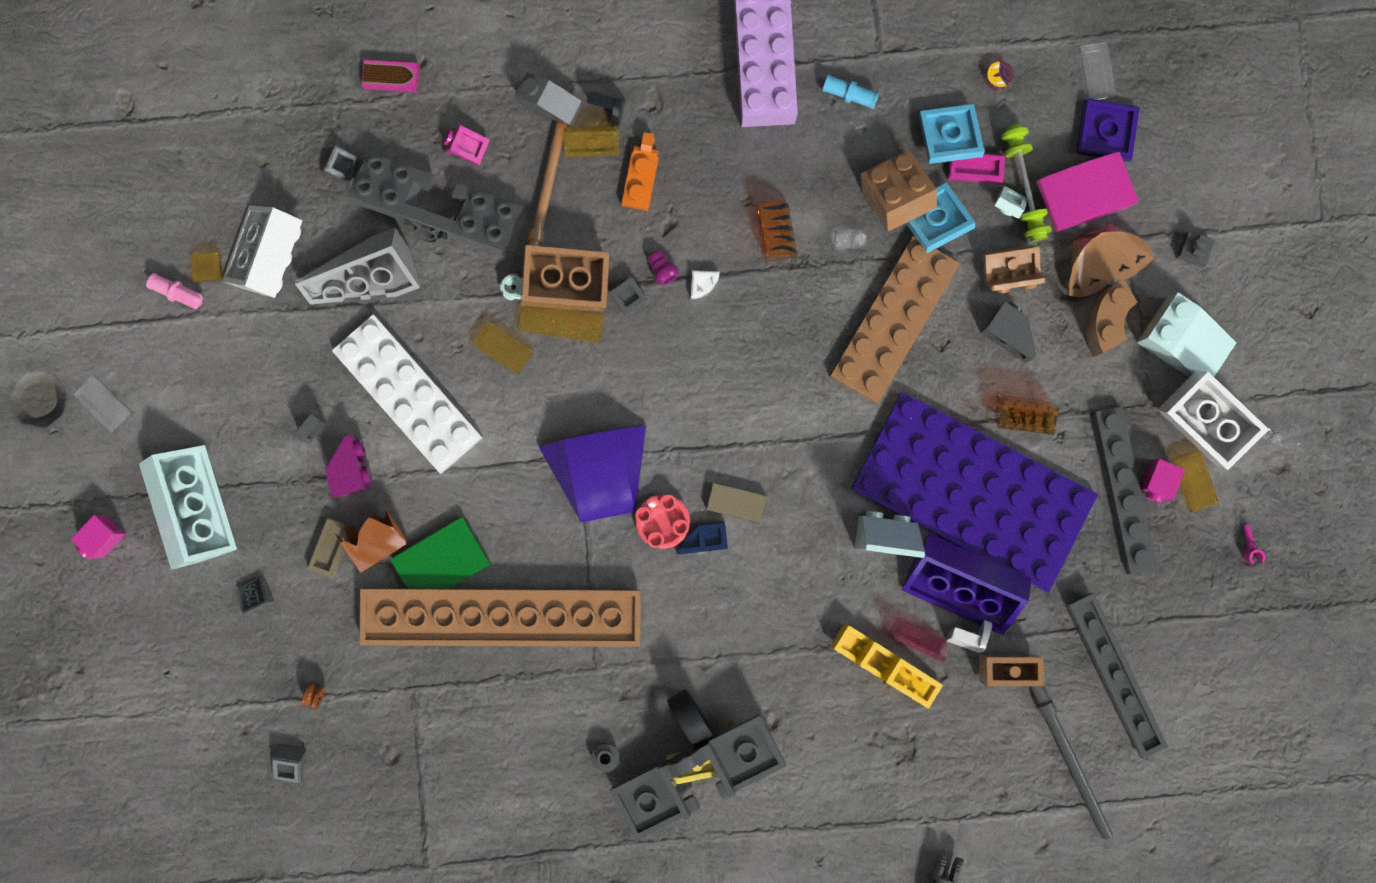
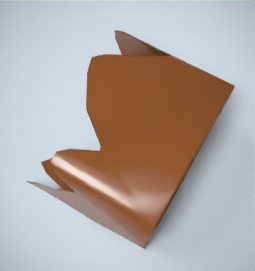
[335,503,407,573]

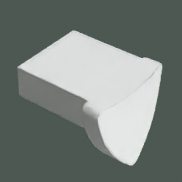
[946,620,992,653]

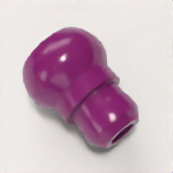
[648,250,679,286]

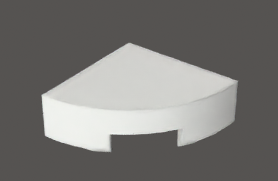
[691,270,719,299]

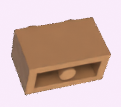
[979,654,1044,686]

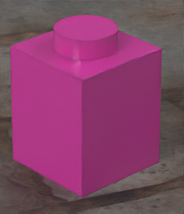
[1140,459,1185,504]
[70,515,126,559]

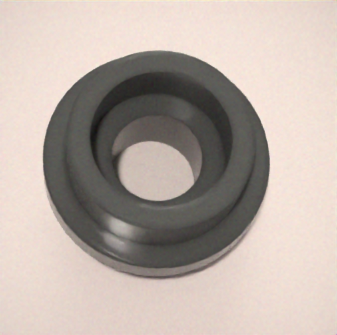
[591,743,620,772]

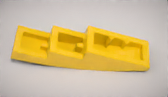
[830,623,943,709]

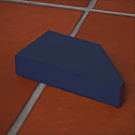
[677,521,728,555]

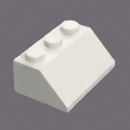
[222,205,302,298]

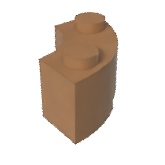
[1086,278,1138,357]

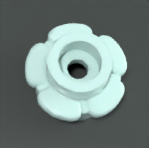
[500,274,522,300]

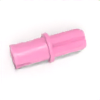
[146,273,203,309]

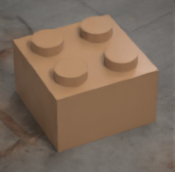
[861,150,937,232]

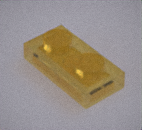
[563,126,620,157]

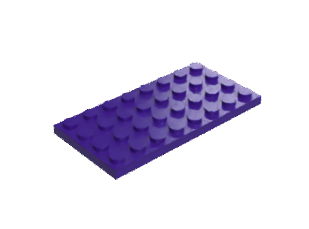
[851,392,1098,593]

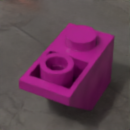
[325,434,372,498]

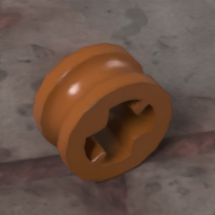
[301,682,326,711]

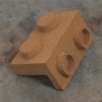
[982,244,1045,293]

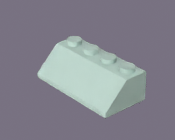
[139,445,237,570]

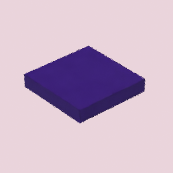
[1076,98,1140,162]

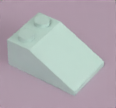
[1136,293,1236,377]
[854,511,925,558]

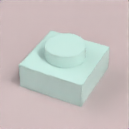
[995,186,1027,219]

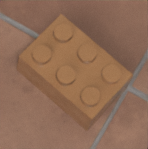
[520,245,609,312]

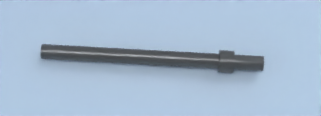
[1031,686,1113,839]

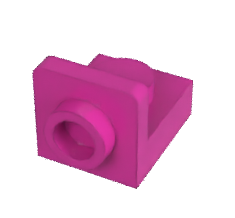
[443,125,490,166]

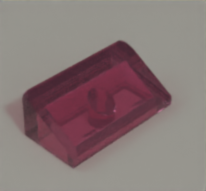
[889,618,947,662]

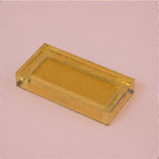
[472,321,534,375]
[1172,451,1219,512]

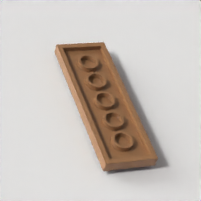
[830,236,960,404]

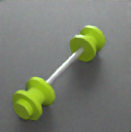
[1001,124,1052,242]

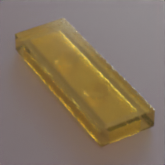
[519,306,605,344]

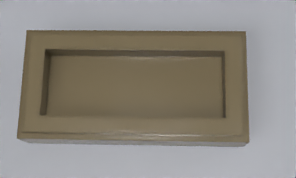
[707,483,767,523]
[306,517,355,578]

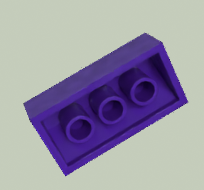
[902,533,1032,635]

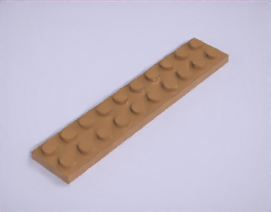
[360,588,641,647]

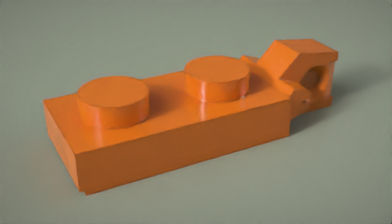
[621,132,659,212]

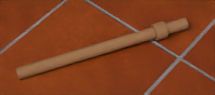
[527,121,567,246]

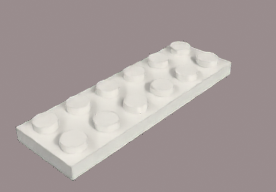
[332,315,483,474]

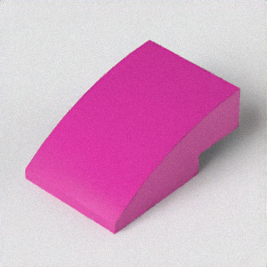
[1036,152,1139,232]

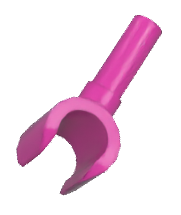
[1242,525,1266,564]

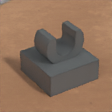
[1177,231,1215,268]

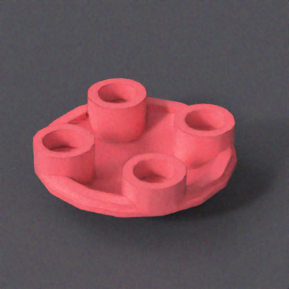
[635,494,690,549]

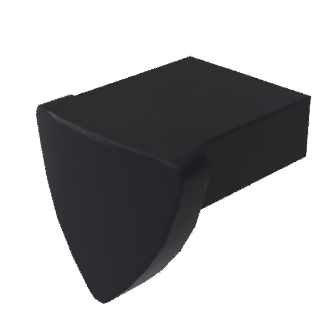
[587,92,626,130]

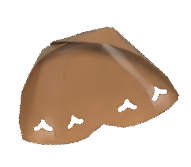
[1069,224,1154,297]

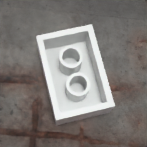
[1157,370,1269,470]

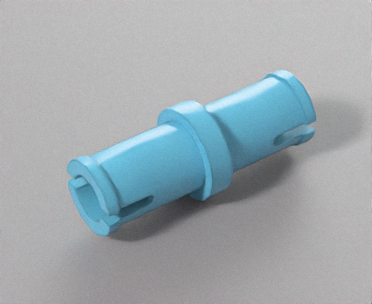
[823,74,879,109]

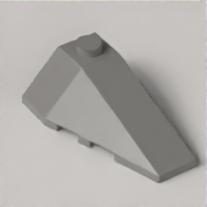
[295,227,420,304]

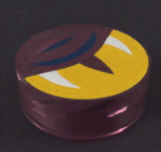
[985,61,1014,91]

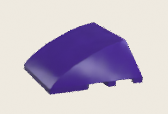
[539,426,646,523]

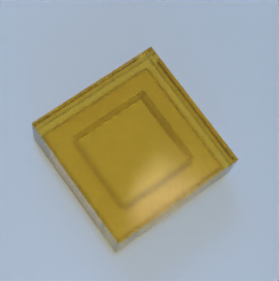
[191,252,223,283]

